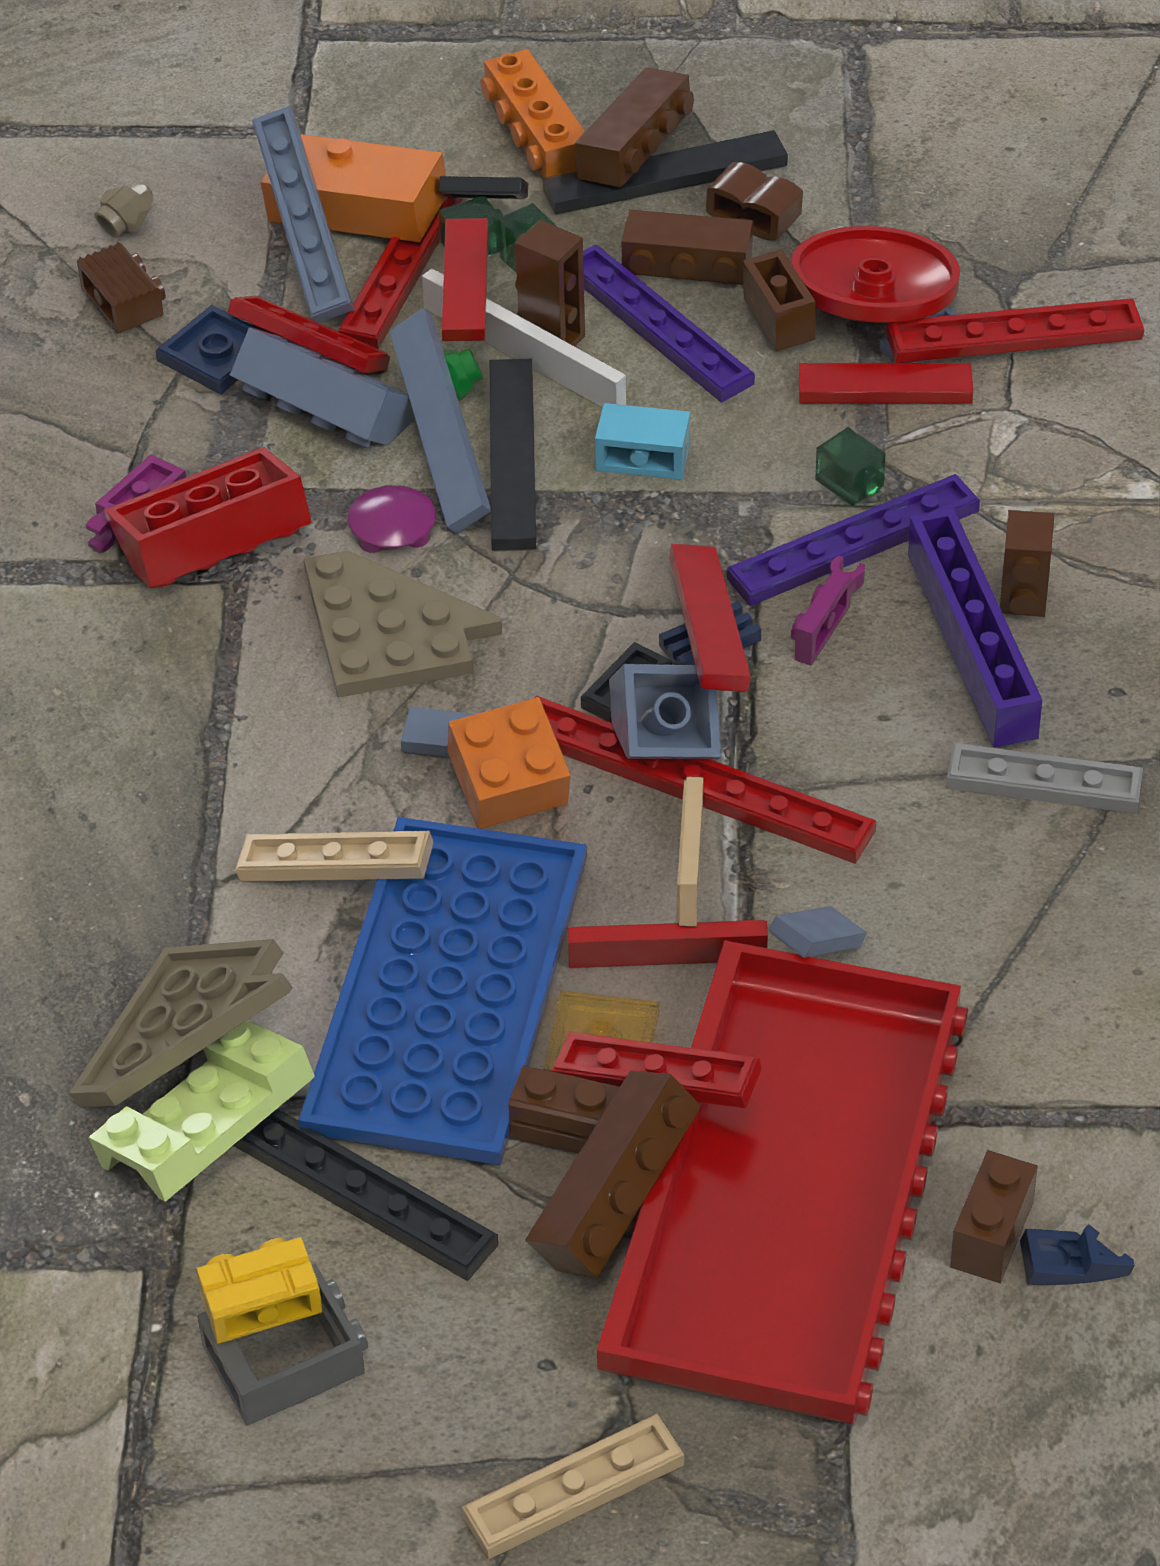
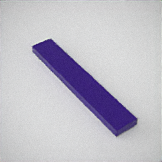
[583,244,755,403]
[727,474,980,606]

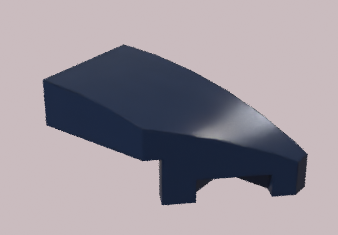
[1020,1224,1135,1285]

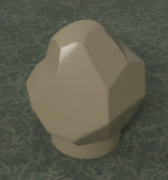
[94,184,153,238]

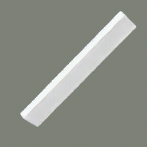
[422,268,626,408]

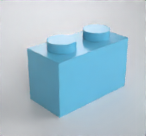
[595,403,690,480]

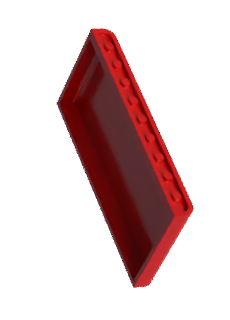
[597,940,968,1425]

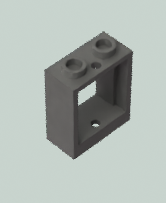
[197,1264,368,1426]

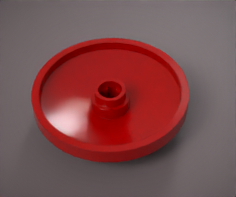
[791,226,960,322]

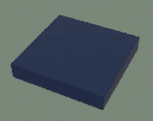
[156,305,264,395]

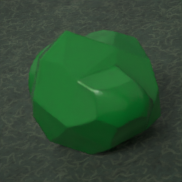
[443,348,484,400]

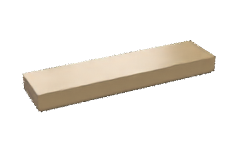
[677,777,703,926]
[235,831,434,881]
[462,1414,684,1560]

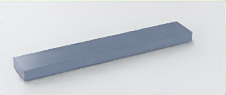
[252,105,355,323]
[389,308,491,533]

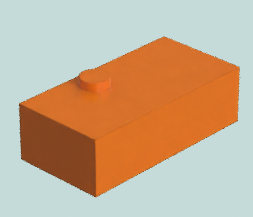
[260,134,446,242]

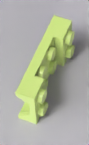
[89,1020,315,1202]

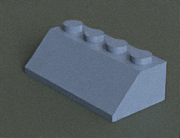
[230,327,415,448]

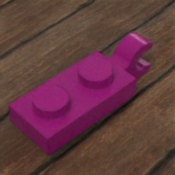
[86,454,186,553]
[791,556,865,666]

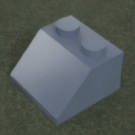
[609,664,721,759]

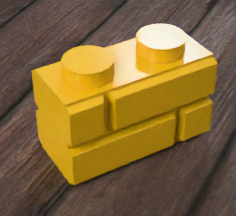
[196,1237,322,1344]

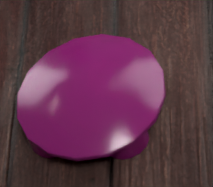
[347,485,436,553]

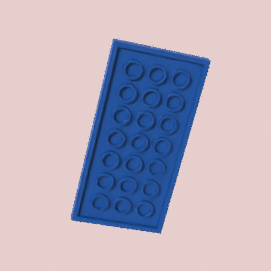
[298,817,587,1165]

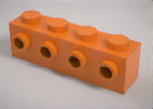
[480,49,585,178]

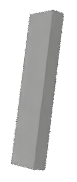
[946,743,1143,814]

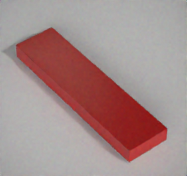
[442,218,488,341]
[228,295,391,373]
[799,363,973,404]
[567,920,768,968]
[551,1032,762,1108]

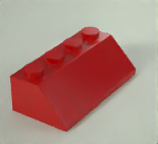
[104,447,312,588]

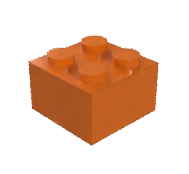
[447,697,571,829]

